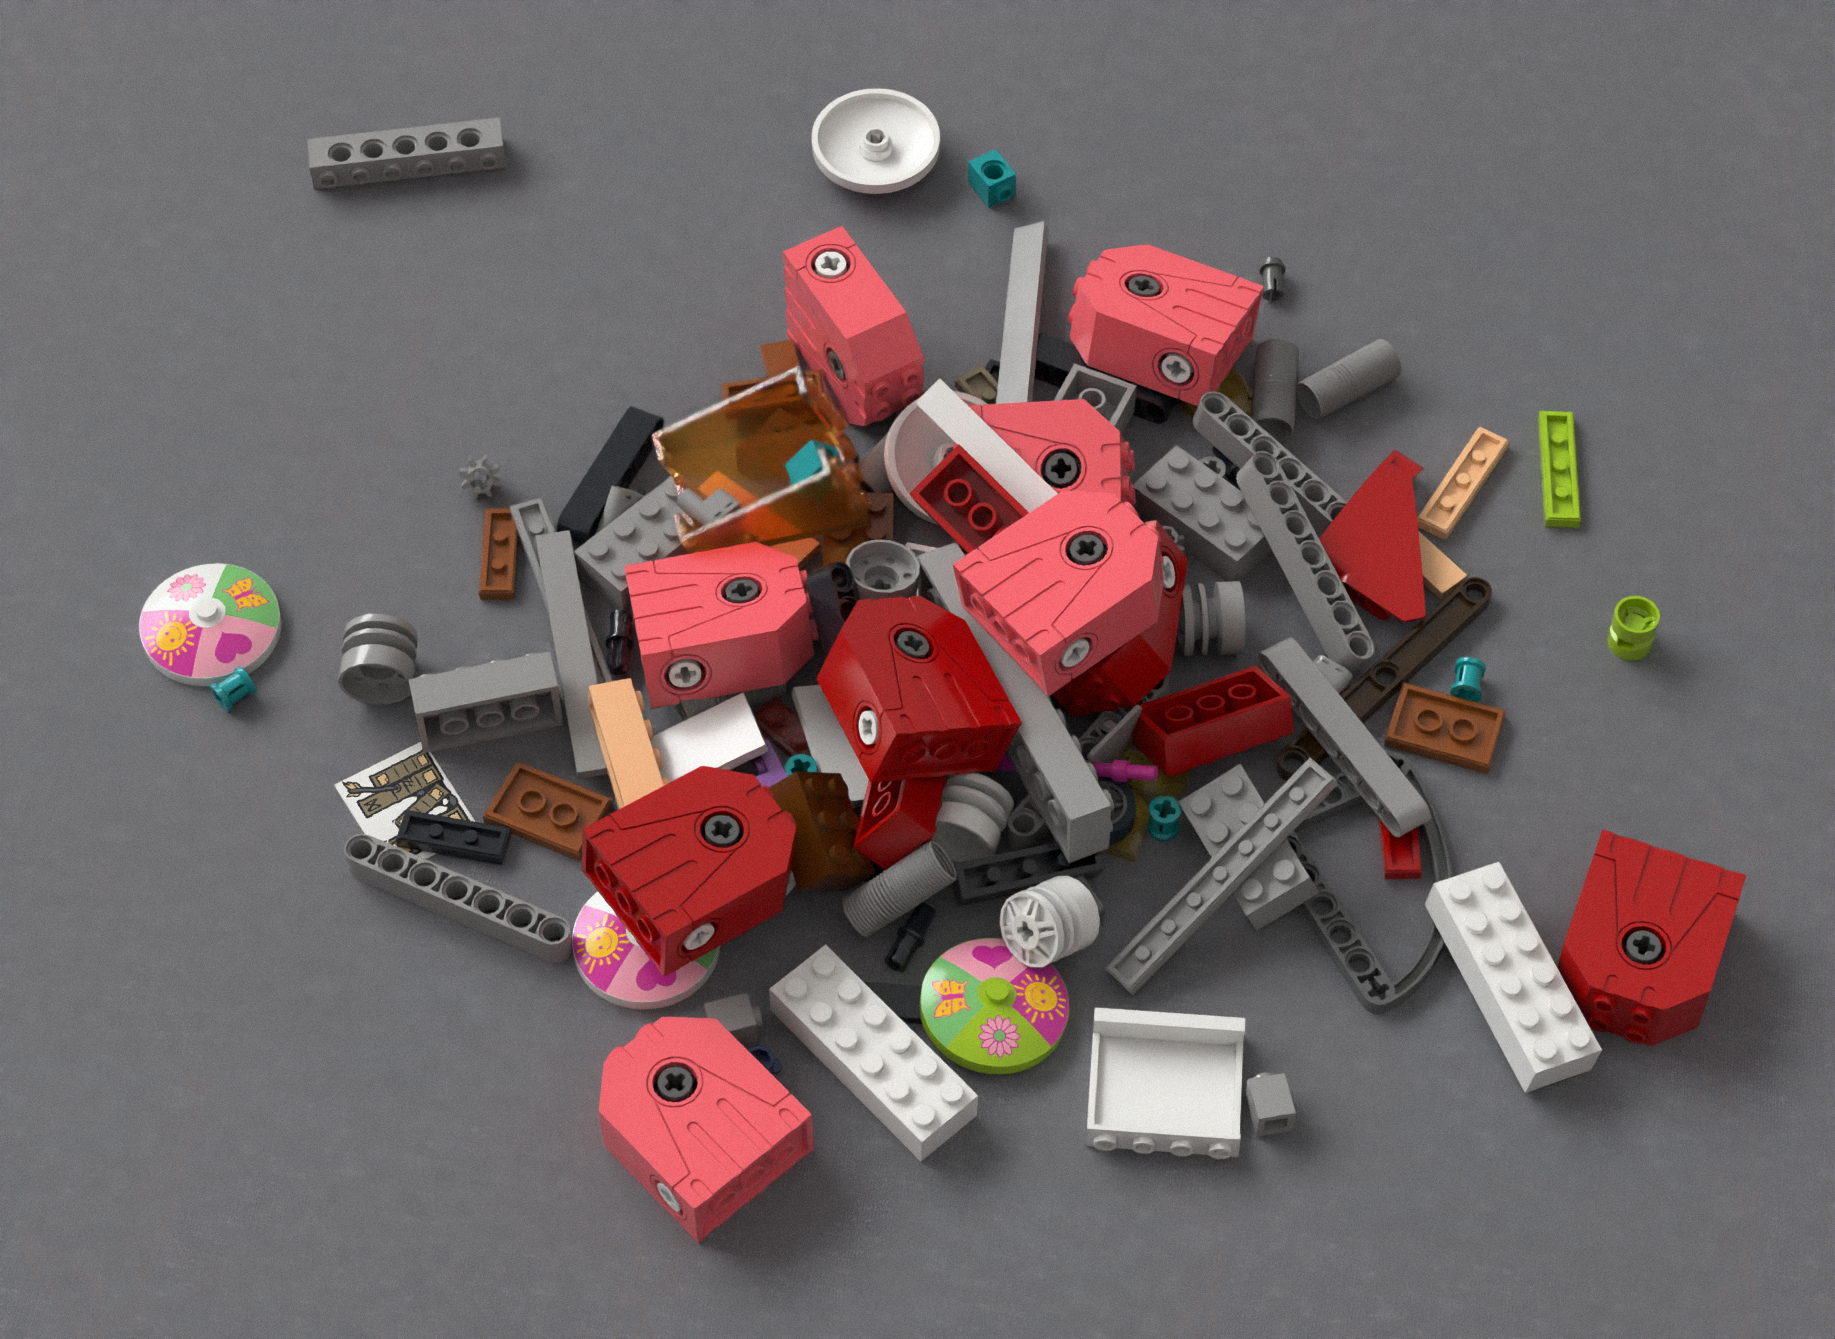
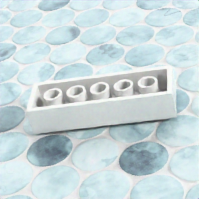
[1425,862,1602,1093]
[769,945,978,1162]

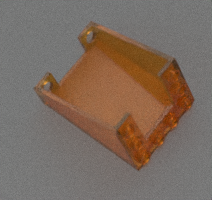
[651,365,872,554]

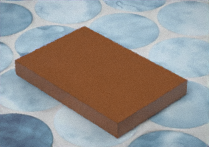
[1384,682,1506,774]
[483,761,613,862]

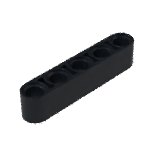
[1034,333,1180,424]
[557,406,664,543]
[806,561,859,660]

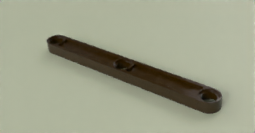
[1277,577,1492,781]

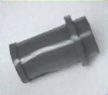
[1259,257,1286,301]

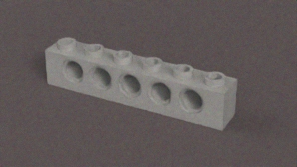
[307,117,506,189]

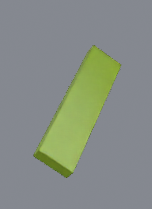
[1538,411,1581,528]

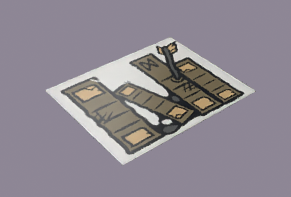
[334,742,475,873]

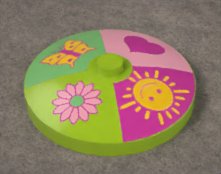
[919,938,1070,1074]

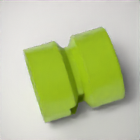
[1607,596,1660,661]

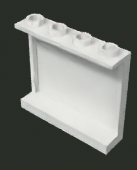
[1086,1007,1245,1159]

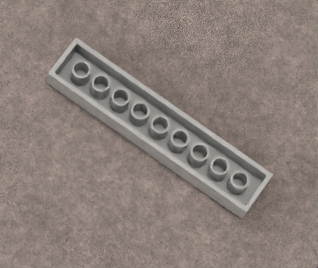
[918,542,1114,863]

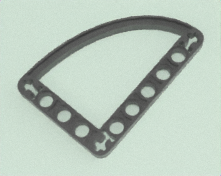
[1287,751,1452,1014]

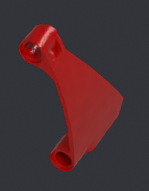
[1319,449,1426,623]

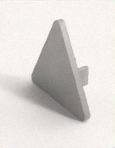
[1087,704,1143,763]

